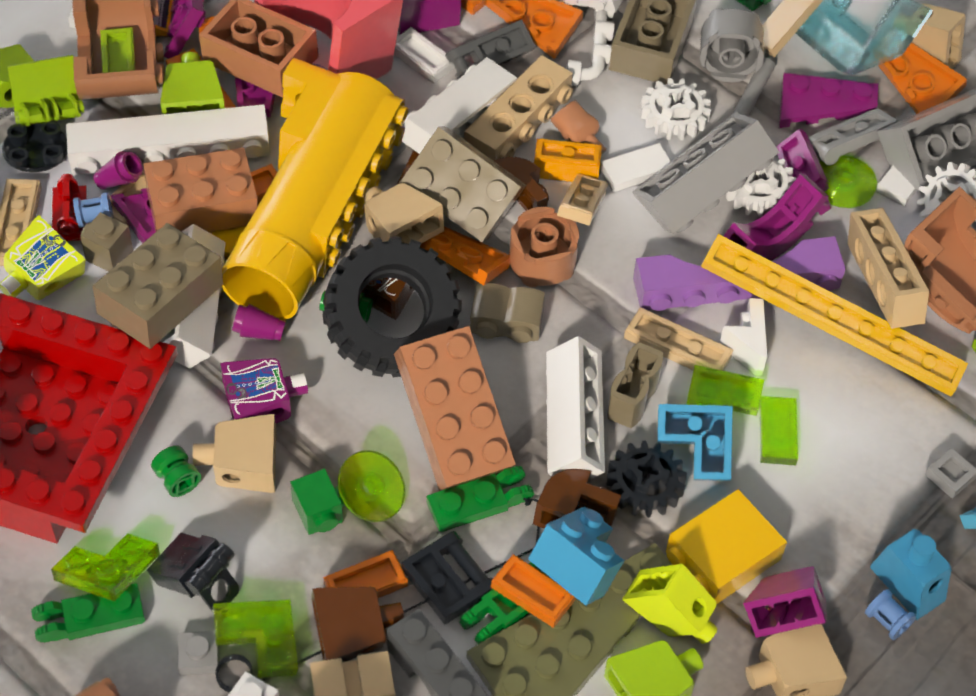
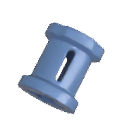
[73,192,114,228]
[865,589,916,640]

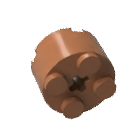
[509,207,579,287]

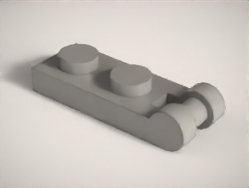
[809,108,898,165]

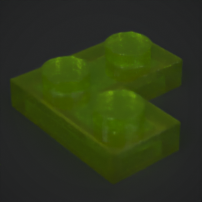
[686,365,764,416]
[51,533,160,601]
[212,599,298,678]

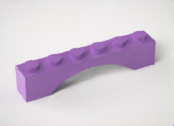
[633,236,846,311]

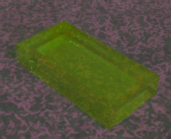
[759,396,798,465]

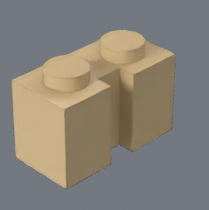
[310,651,395,696]

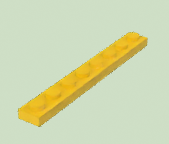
[701,234,968,397]

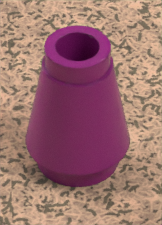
[94,151,143,190]
[232,303,286,341]

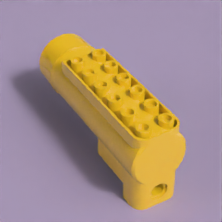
[222,58,409,320]

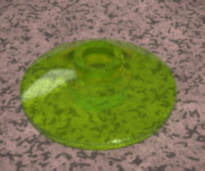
[819,155,877,208]
[338,450,405,522]

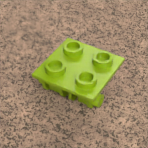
[7,55,84,126]

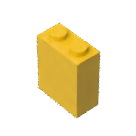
[666,489,787,604]

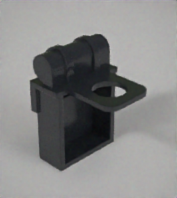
[146,533,239,614]

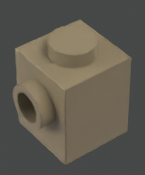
[80,212,133,272]

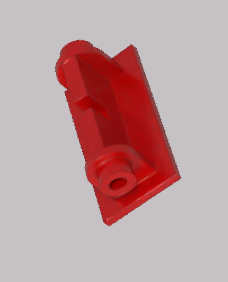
[52,174,87,241]

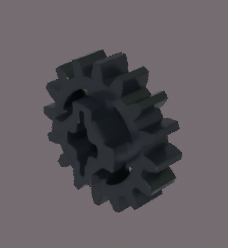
[606,440,687,518]

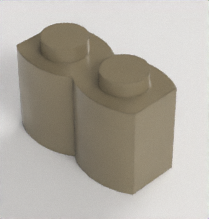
[470,283,545,343]
[607,342,663,428]

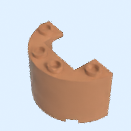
[72,0,165,100]
[904,186,976,334]

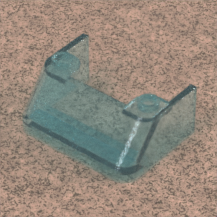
[796,0,933,75]

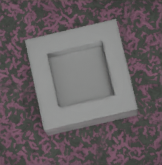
[925,448,976,499]
[178,631,219,675]

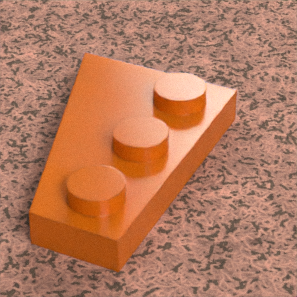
[486,0,583,59]
[871,29,967,114]
[420,227,510,286]

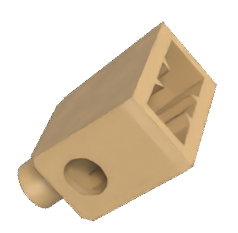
[891,3,966,69]
[364,183,444,244]
[193,414,277,493]
[745,624,847,696]

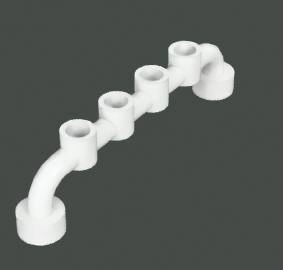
[566,9,614,86]

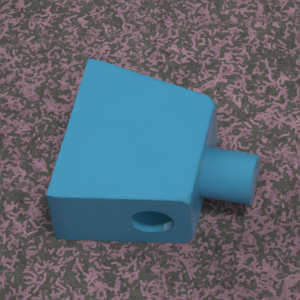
[870,529,952,620]

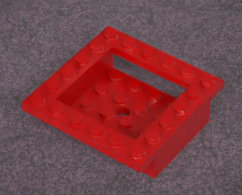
[0,293,178,544]

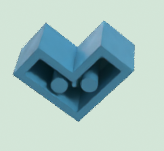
[658,404,733,481]
[528,507,625,606]

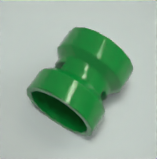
[151,445,201,497]

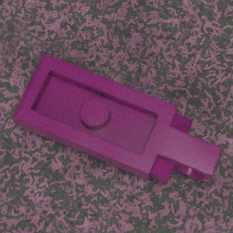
[776,129,832,215]

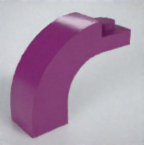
[723,174,829,261]

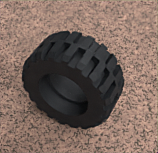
[322,236,462,378]

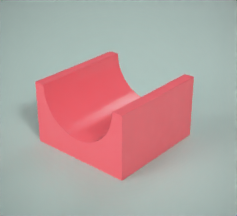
[254,0,403,79]

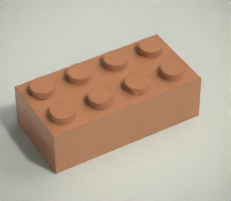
[394,326,516,491]

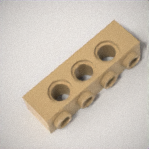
[464,55,573,161]
[847,208,929,329]

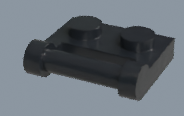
[401,531,493,625]

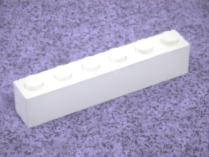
[66,105,270,175]

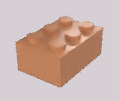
[199,0,319,98]
[143,147,258,232]

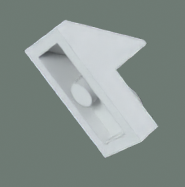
[720,298,767,376]

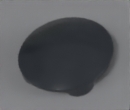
[2,121,68,172]

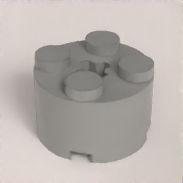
[700,8,764,82]

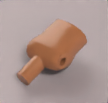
[550,100,607,155]

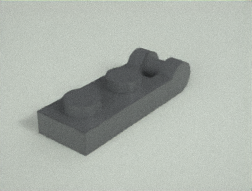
[445,20,536,79]

